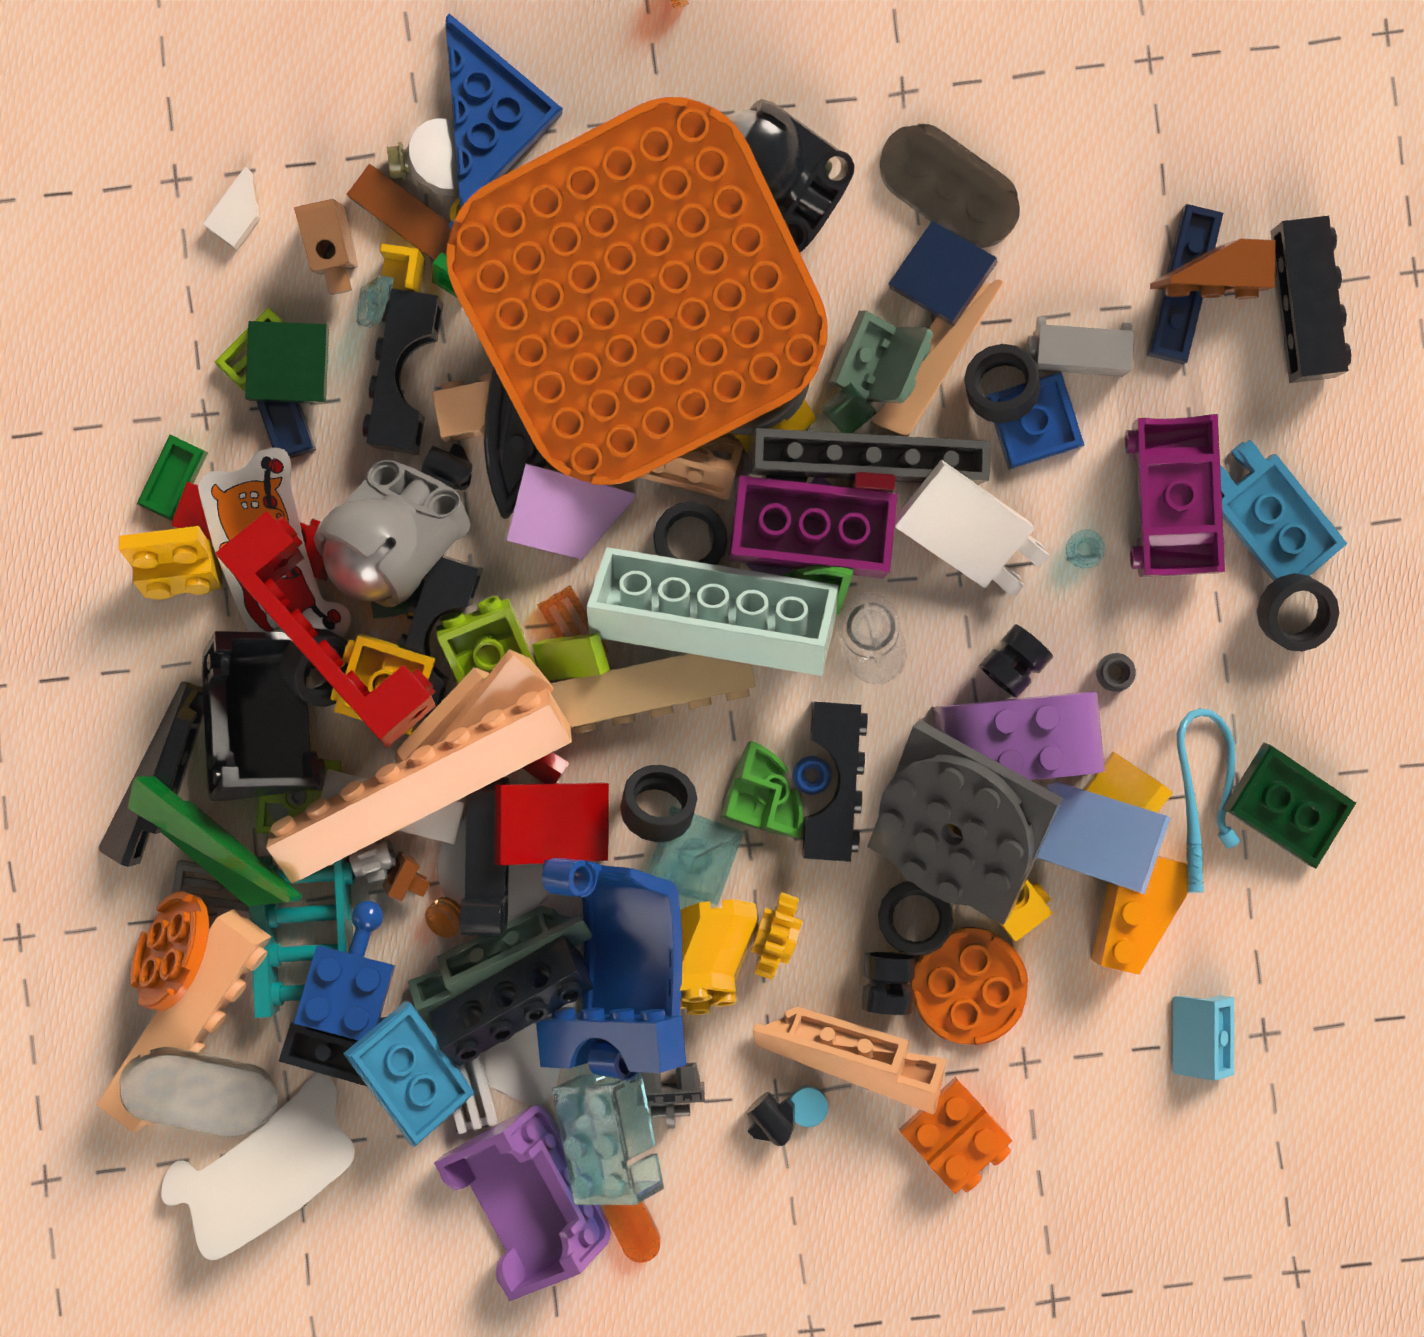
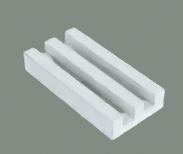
[451,1055,498,1134]

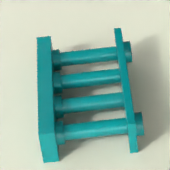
[249,855,356,1018]

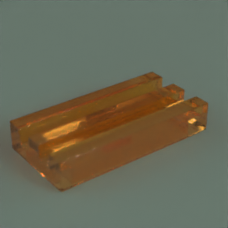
[537,585,610,655]

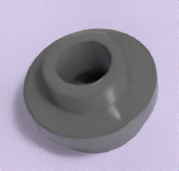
[1096,653,1136,692]

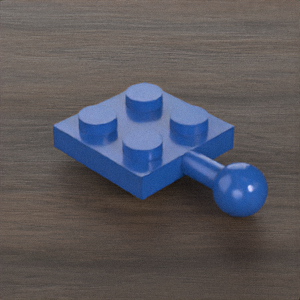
[294,901,396,1040]

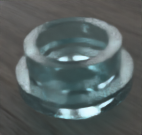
[1066,530,1105,569]

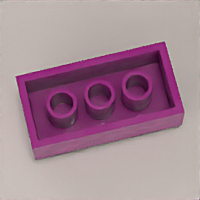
[728,475,898,579]

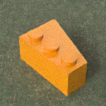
[1091,856,1203,975]

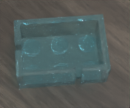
[552,1072,664,1205]

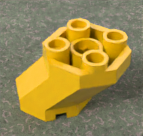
[680,899,758,1015]

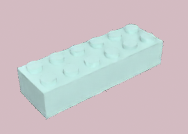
[587,547,839,676]

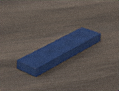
[1147,204,1224,365]

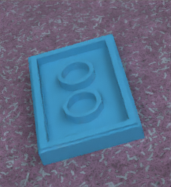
[343,1001,475,1147]

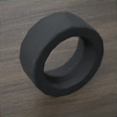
[964,344,1041,424]
[653,501,727,565]
[1257,573,1340,652]
[280,628,348,707]
[620,765,698,842]
[878,881,954,956]

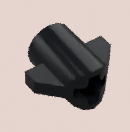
[421,443,472,491]
[746,1092,796,1146]

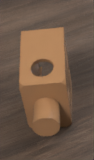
[294,199,358,295]

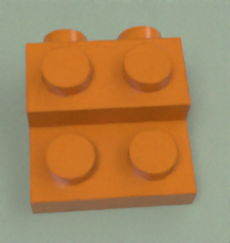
[899,1076,1013,1194]

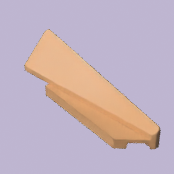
[395,649,553,764]

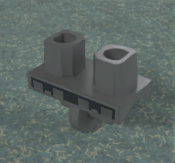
[633,1062,705,1129]

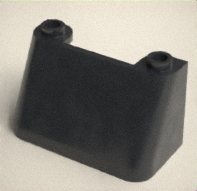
[202,631,325,801]

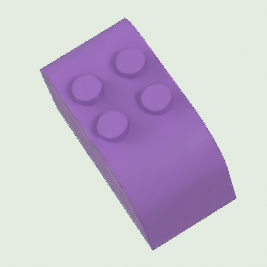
[932,691,1105,780]

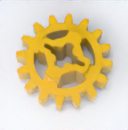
[751,892,803,980]

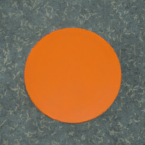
[130,891,209,1011]
[911,927,1028,1045]

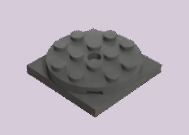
[867,720,1064,925]

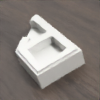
[203,167,260,250]

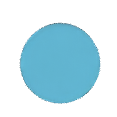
[790,1085,828,1127]

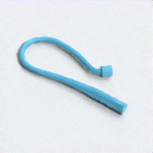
[1177,708,1240,893]

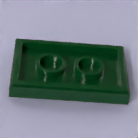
[1223,742,1356,869]

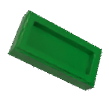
[137,435,208,521]

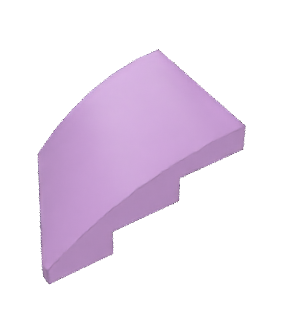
[506,464,636,560]

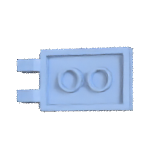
[1037,781,1170,894]

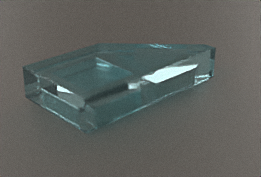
[356,275,394,328]

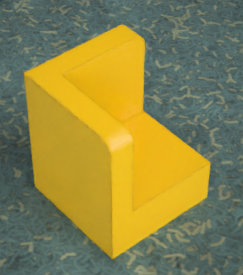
[379,243,426,293]

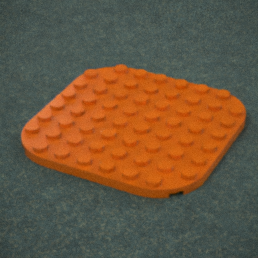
[446,97,828,485]

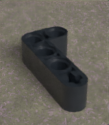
[459,777,510,936]

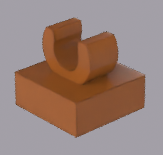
[382,851,430,902]

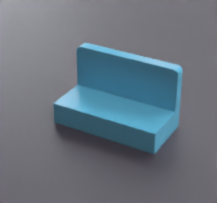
[1173,995,1234,1081]

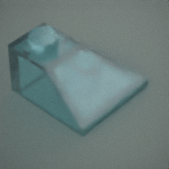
[647,805,744,905]

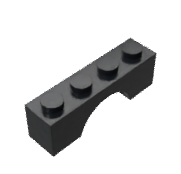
[362,288,444,455]
[398,555,484,717]
[802,701,868,862]

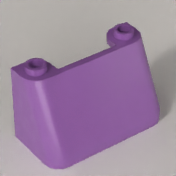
[434,1105,611,1301]

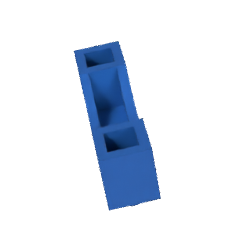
[536,1007,687,1073]

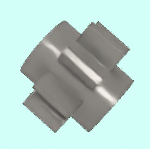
[349,839,396,884]

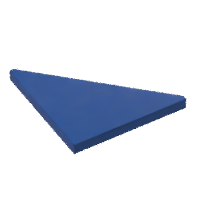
[445,13,563,209]

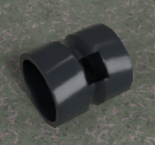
[979,624,1053,698]
[862,952,916,1015]

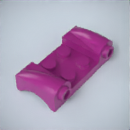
[1125,414,1225,577]

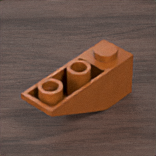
[1150,238,1276,299]

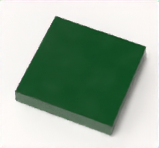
[245,321,329,404]

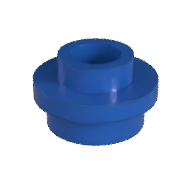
[792,756,831,795]

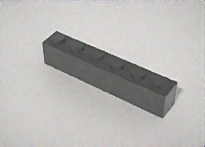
[748,428,991,485]

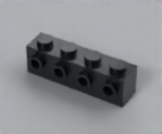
[1270,216,1352,383]

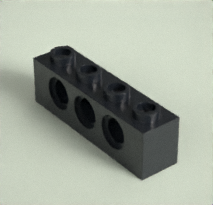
[429,935,594,1066]

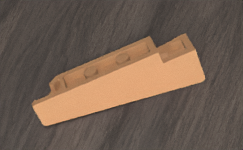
[871,279,1004,437]
[753,1007,947,1114]

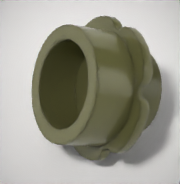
[387,142,411,182]

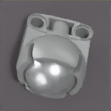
[313,460,471,607]

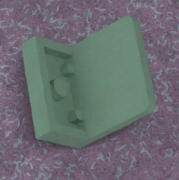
[829,310,933,403]

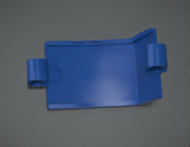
[542,858,682,1081]

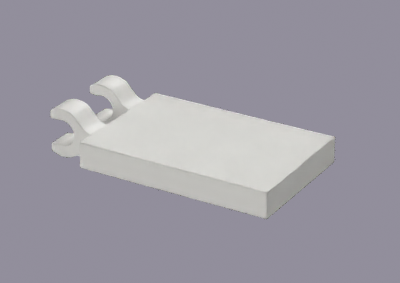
[895,460,1050,597]

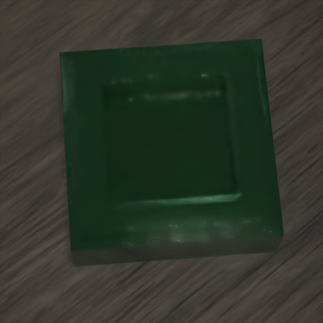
[821,383,877,433]

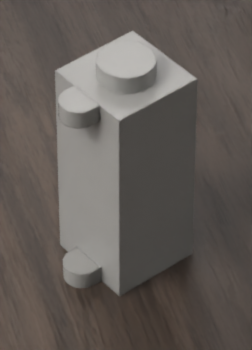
[1026,317,1134,377]

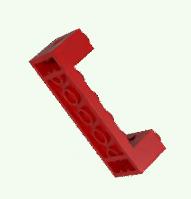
[215,511,436,748]

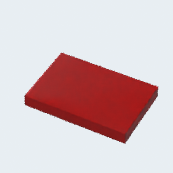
[495,782,609,865]

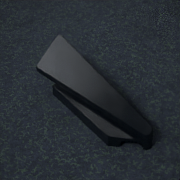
[99,681,204,867]

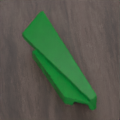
[128,776,303,906]

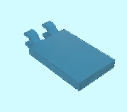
[1220,440,1348,582]

